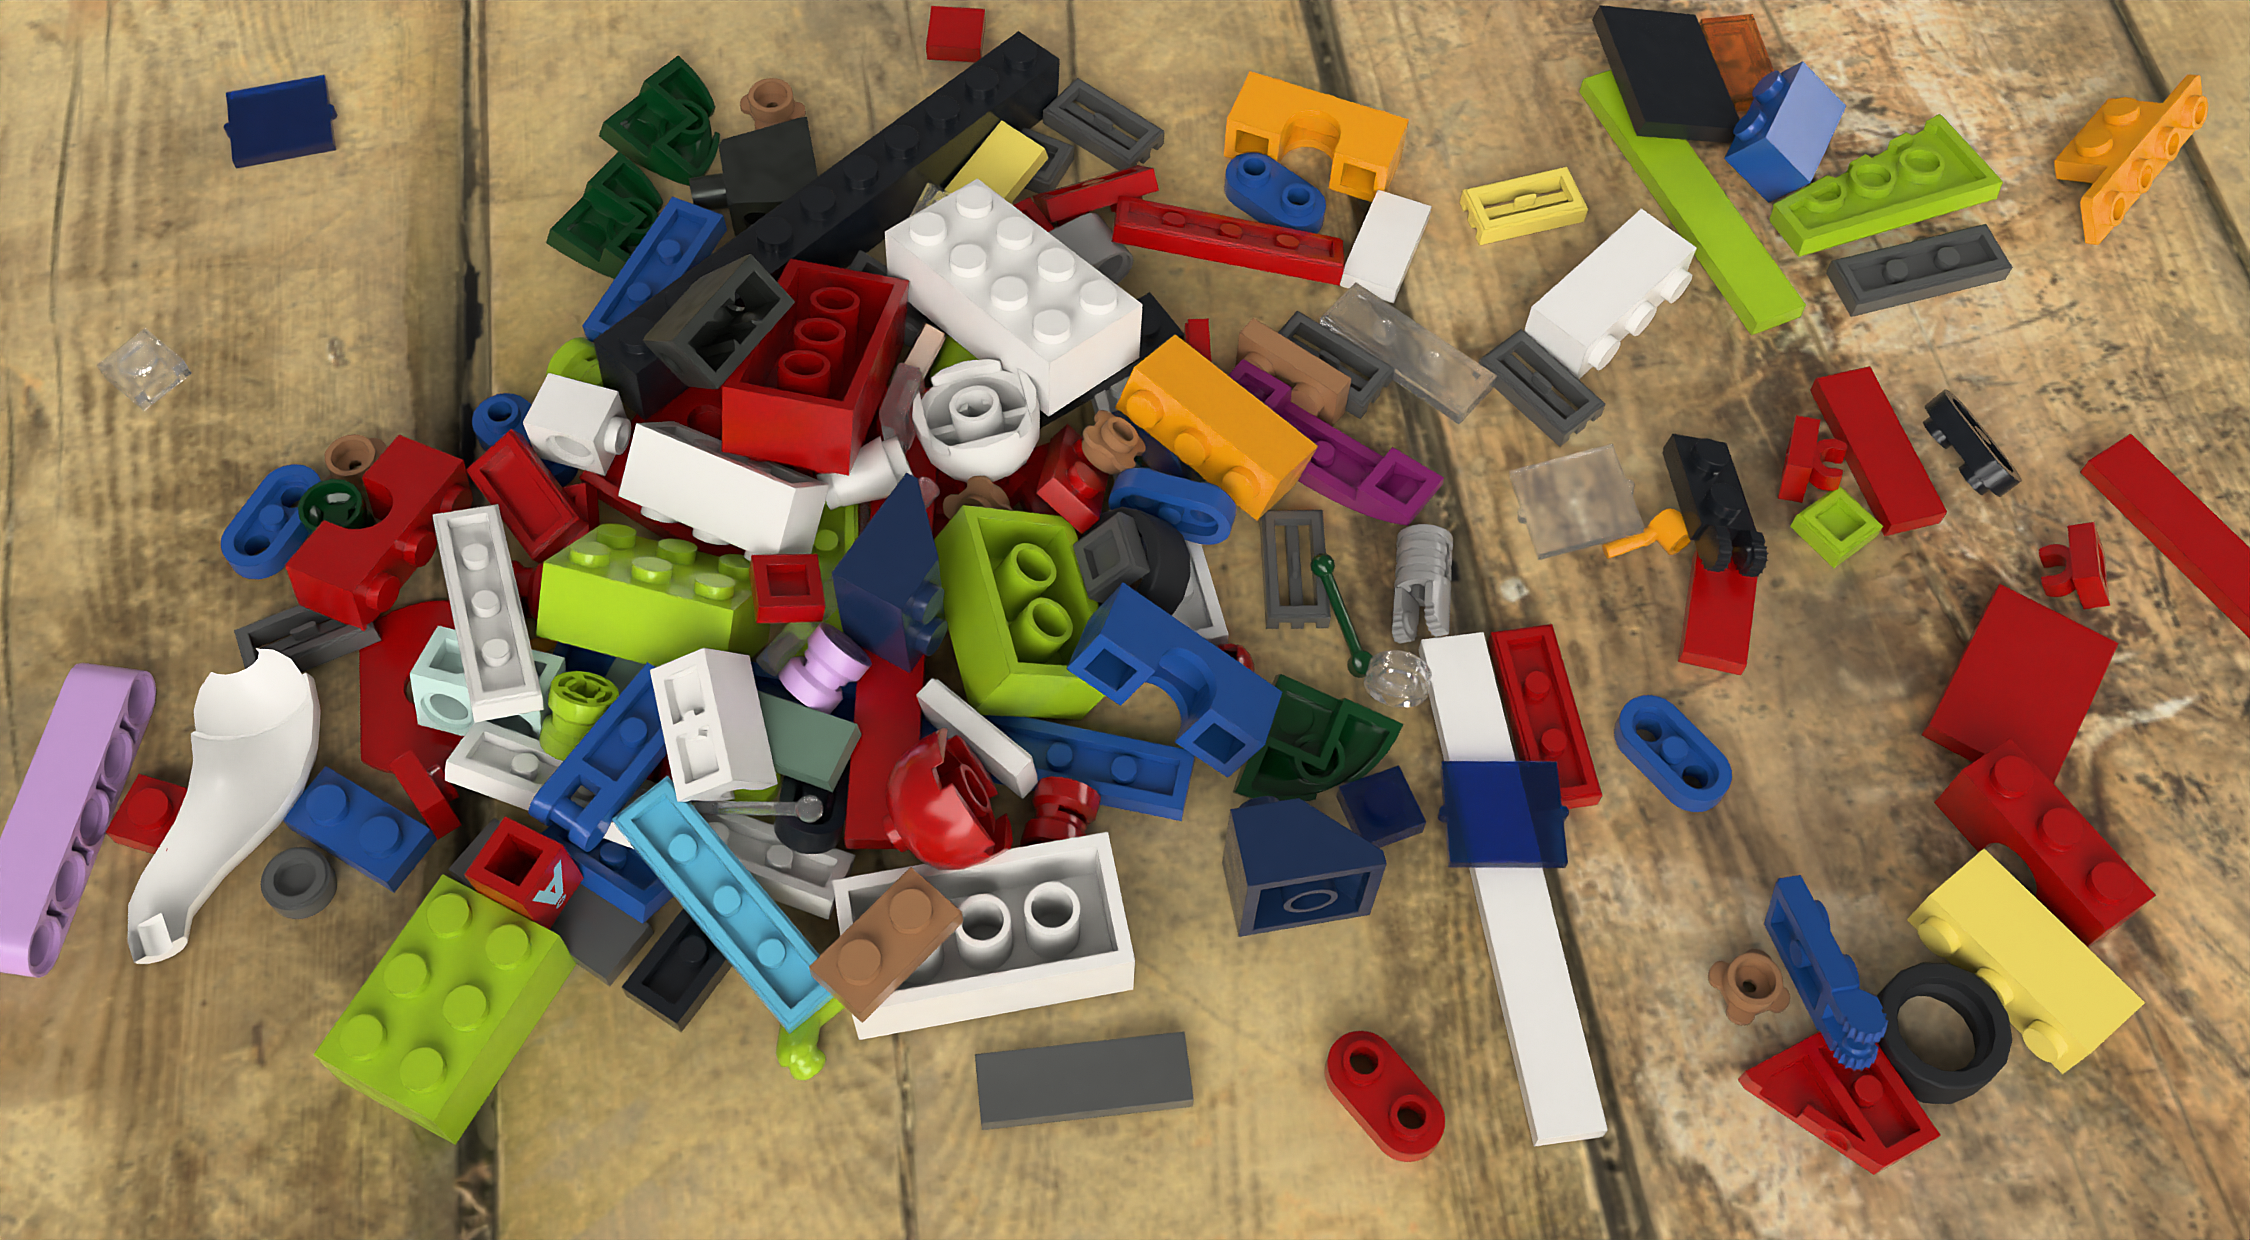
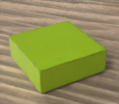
[1790,485,1883,568]

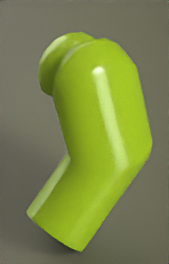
[775,997,845,1081]

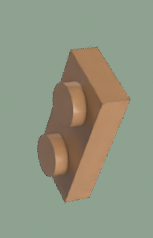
[1235,318,1352,427]
[809,867,963,1023]

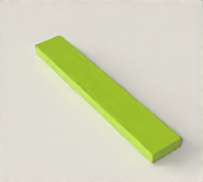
[1579,69,1806,336]

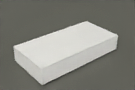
[1340,190,1432,303]
[916,678,1038,799]

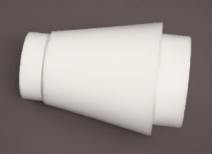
[816,436,913,510]

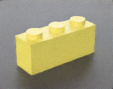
[1907,848,2145,1074]

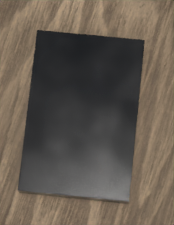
[1592,5,1740,143]

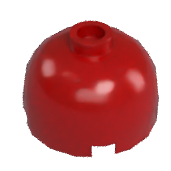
[883,727,1013,870]

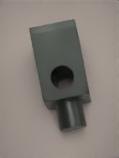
[689,117,818,236]
[643,254,795,390]

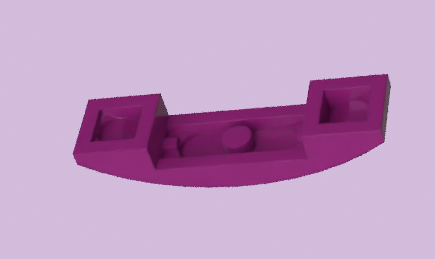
[1228,359,1444,526]

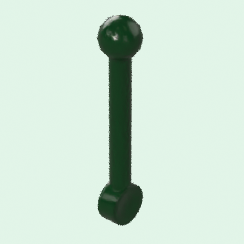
[1310,553,1376,678]

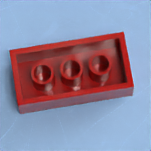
[721,259,909,476]

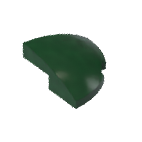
[599,56,720,186]
[546,152,663,279]
[1233,674,1404,802]

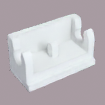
[650,648,778,802]

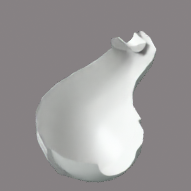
[128,648,321,964]

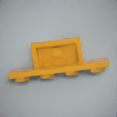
[2054,74,2208,245]

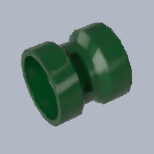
[298,479,377,535]

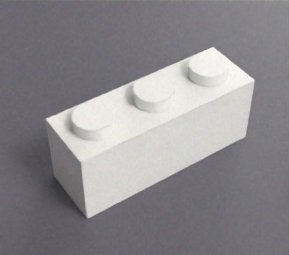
[1524,209,1696,380]
[618,421,829,561]

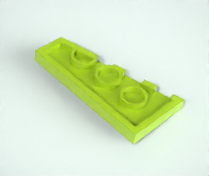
[1769,114,2003,257]

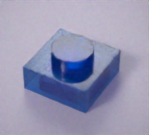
[1336,765,1426,848]

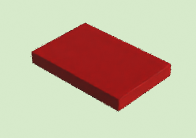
[1921,584,2119,784]

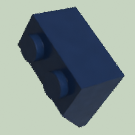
[832,473,948,673]
[1222,796,1387,937]

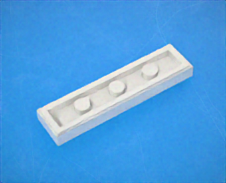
[433,504,544,723]

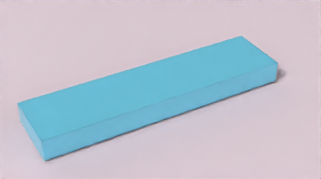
[612,776,833,1034]

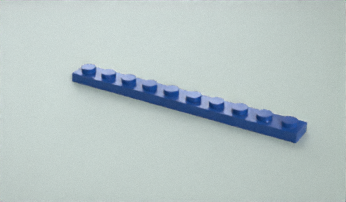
[553,642,1195,821]

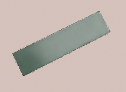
[605,657,862,792]

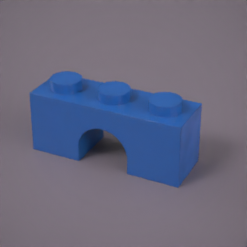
[1066,583,1282,778]

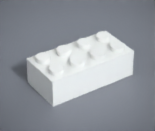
[885,178,1142,417]
[832,832,1135,1040]

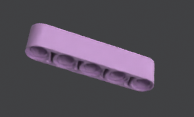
[0,663,156,978]

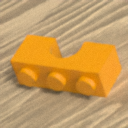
[1224,71,1409,202]

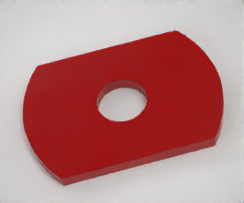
[359,600,464,774]

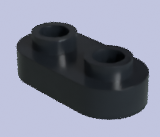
[1923,389,2022,497]
[774,760,850,854]

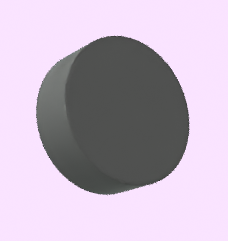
[261,847,337,919]

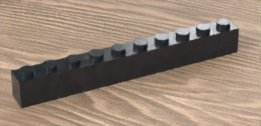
[593,31,1060,421]

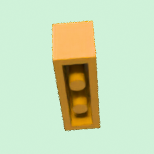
[1115,334,1318,521]

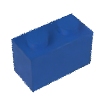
[1724,61,1846,203]

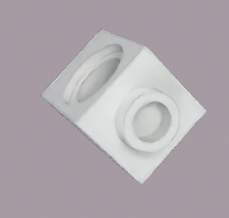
[523,373,631,476]

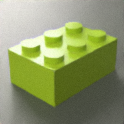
[934,505,1105,720]
[536,523,771,667]
[313,874,576,1145]

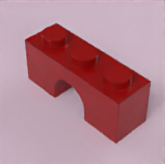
[285,435,473,631]
[1934,737,2156,948]

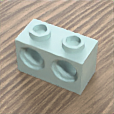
[410,626,566,740]

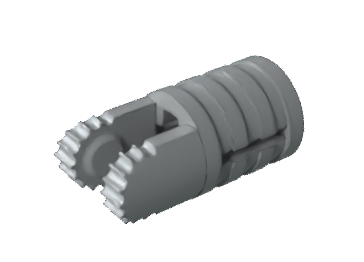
[1392,524,1453,644]

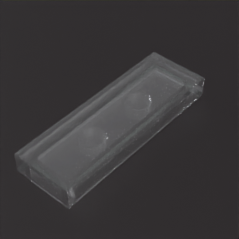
[1319,282,1497,425]

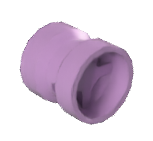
[778,622,872,714]

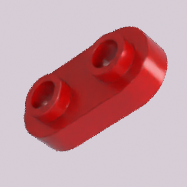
[1324,1031,1445,1162]

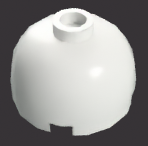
[912,359,1040,482]

